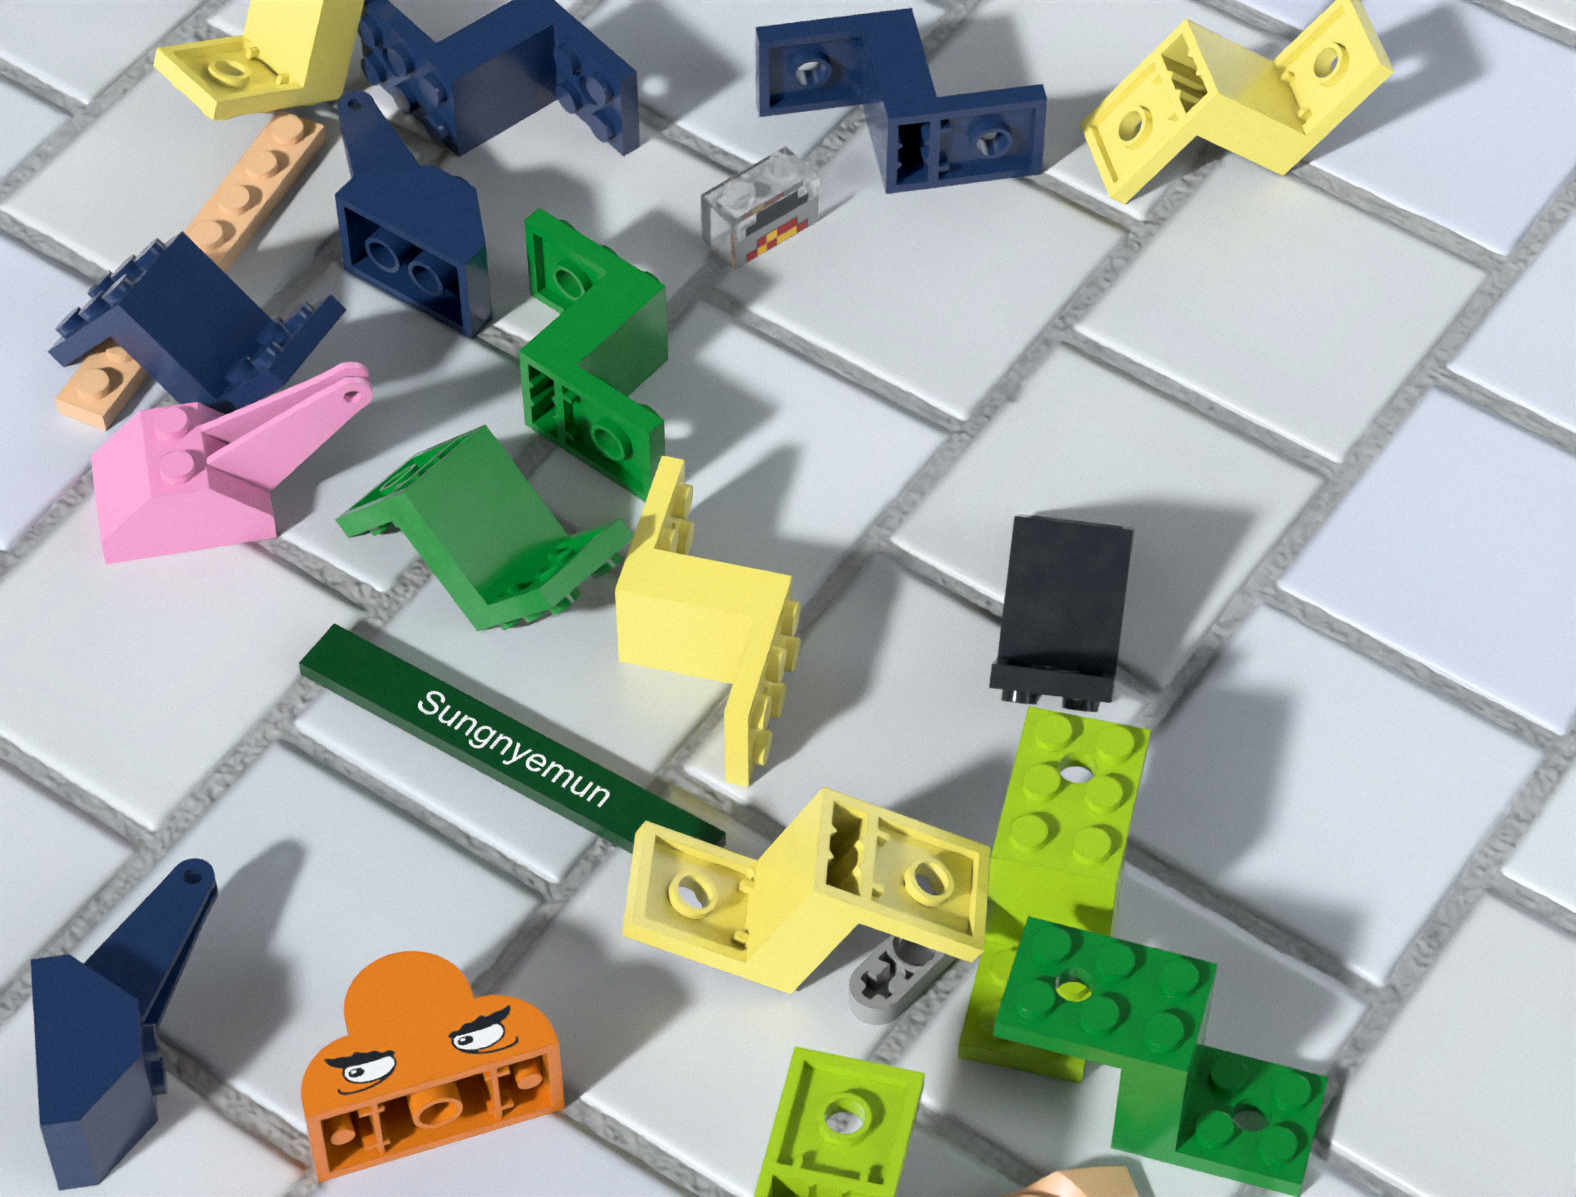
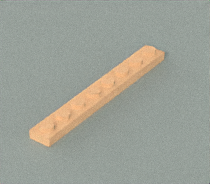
[55,109,326,431]

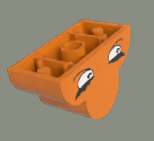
[301,951,565,1183]

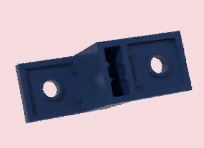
[357,0,640,157]
[755,8,1047,194]
[48,231,347,415]

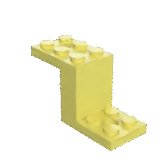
[153,0,364,121]
[1080,0,1395,205]
[615,456,801,787]
[621,786,991,994]

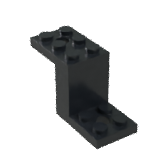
[989,514,1135,712]

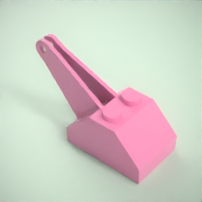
[90,362,373,564]

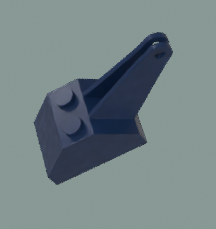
[335,91,492,339]
[30,858,218,1191]

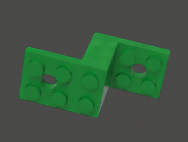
[519,208,668,502]
[335,424,634,631]
[993,916,1329,1197]

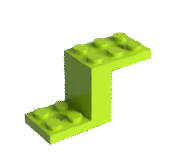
[958,706,1151,1083]
[753,1046,925,1197]

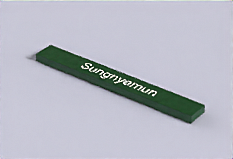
[299,623,726,854]

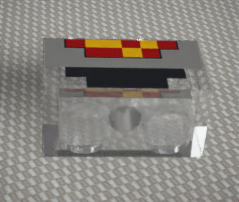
[701,146,819,270]

